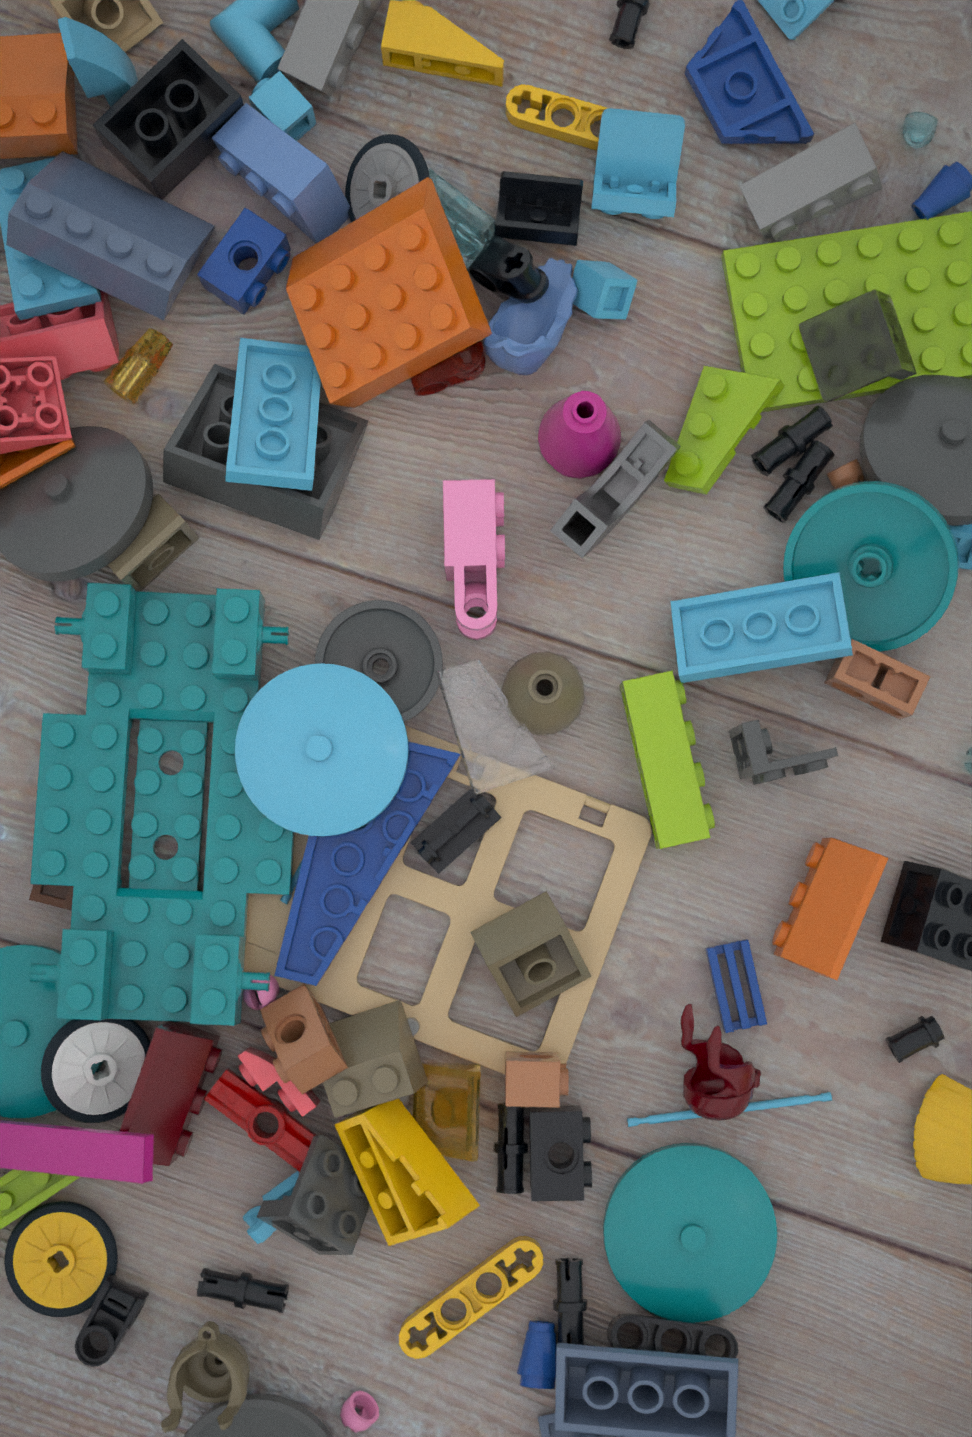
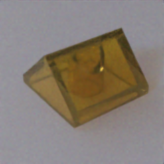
[413,1062,481,1162]

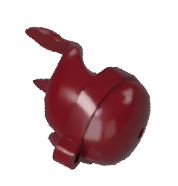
[680,1003,761,1121]

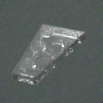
[436,659,555,795]

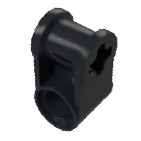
[468,235,549,303]
[75,1273,149,1367]

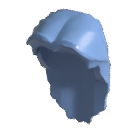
[483,258,578,375]

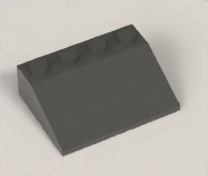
[163,364,368,540]

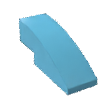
[57,17,138,108]

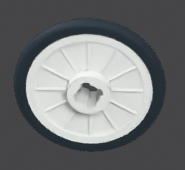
[41,1019,151,1123]

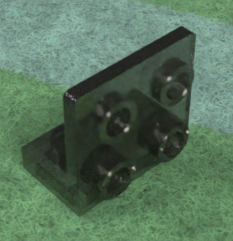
[799,289,917,402]

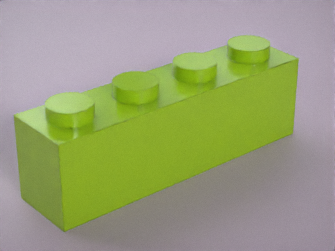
[619,671,715,849]

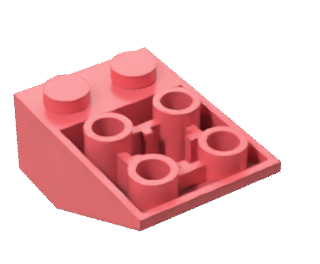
[0,356,72,454]

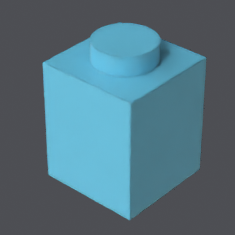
[248,71,316,141]

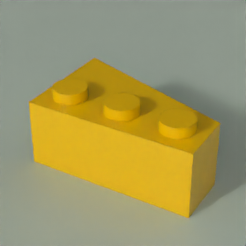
[334,1098,480,1246]

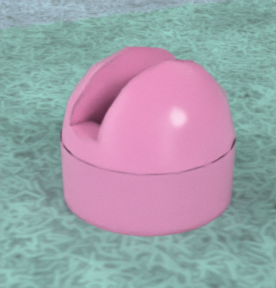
[243,972,279,1010]
[340,1391,379,1433]

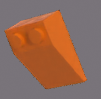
[0,33,78,159]

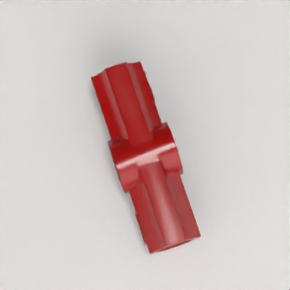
[204,1068,317,1172]

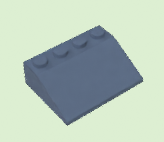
[6,151,215,321]

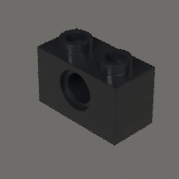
[529,1105,592,1201]

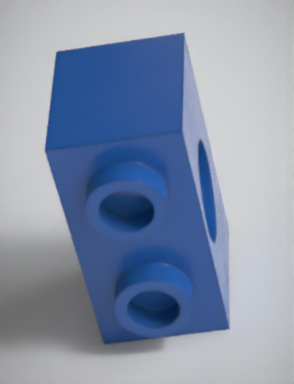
[197,207,291,315]

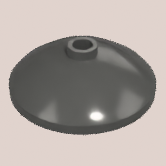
[315,600,443,723]

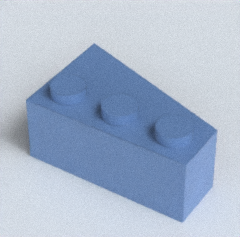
[212,103,350,244]

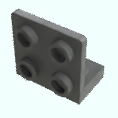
[729,720,838,785]
[257,1135,370,1255]

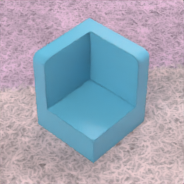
[572,260,638,320]

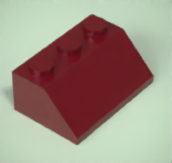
[119,1021,223,1166]

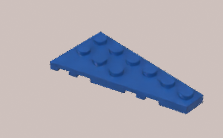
[274,741,461,986]

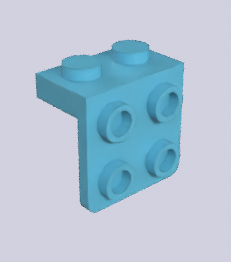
[591,108,685,219]

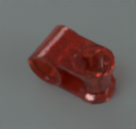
[410,341,486,396]

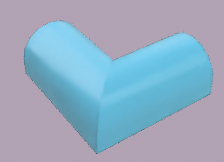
[210,0,299,83]

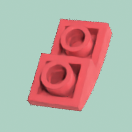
[238,1046,320,1117]

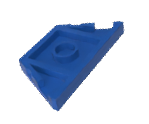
[684,0,814,144]

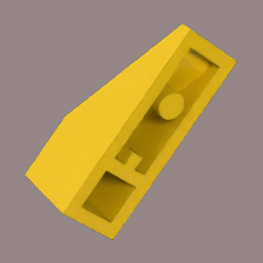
[381,0,504,87]

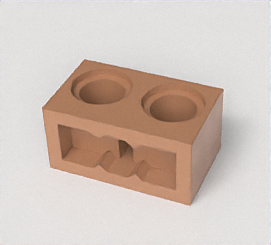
[824,639,931,719]

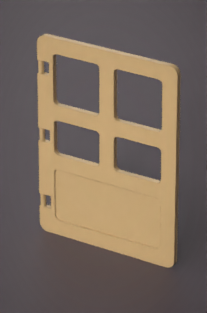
[244,726,652,1074]

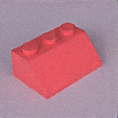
[0,290,119,380]

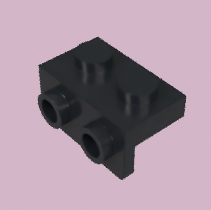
[495,171,583,246]

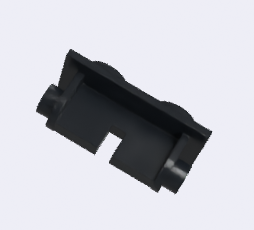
[410,786,502,874]

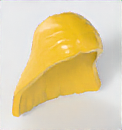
[913,1074,972,1184]

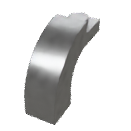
[550,420,681,558]

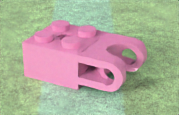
[443,479,505,640]

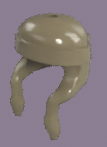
[161,1321,250,1433]

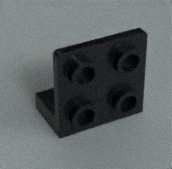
[880,861,972,971]

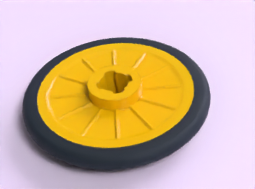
[4,1201,118,1317]

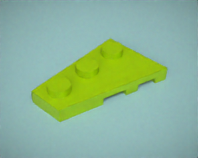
[664,366,785,495]

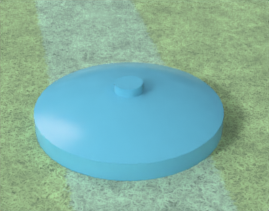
[235,663,409,837]

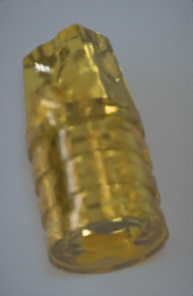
[103,328,173,405]

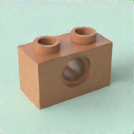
[260,983,348,1094]
[505,1051,569,1108]

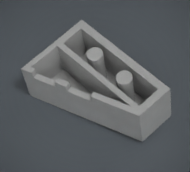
[277,0,383,97]
[739,123,882,239]

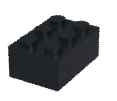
[93,39,244,200]

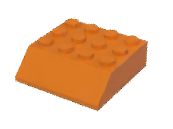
[286,177,492,408]

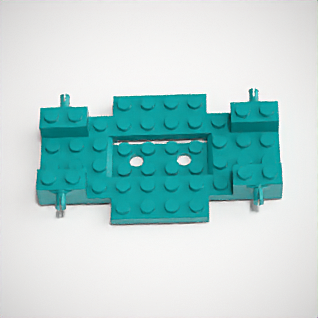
[29,583,294,1026]

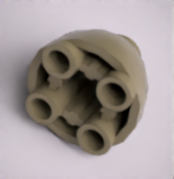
[501,652,585,736]

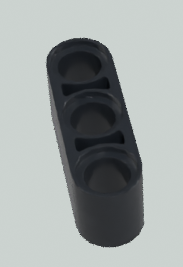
[607,1313,738,1358]

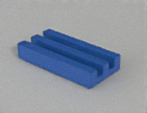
[705,939,767,1033]

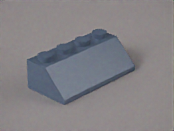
[555,1343,739,1437]

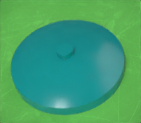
[783,481,959,652]
[0,944,104,1119]
[603,1143,777,1323]

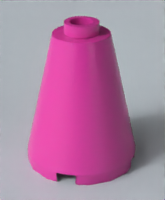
[538,391,621,479]

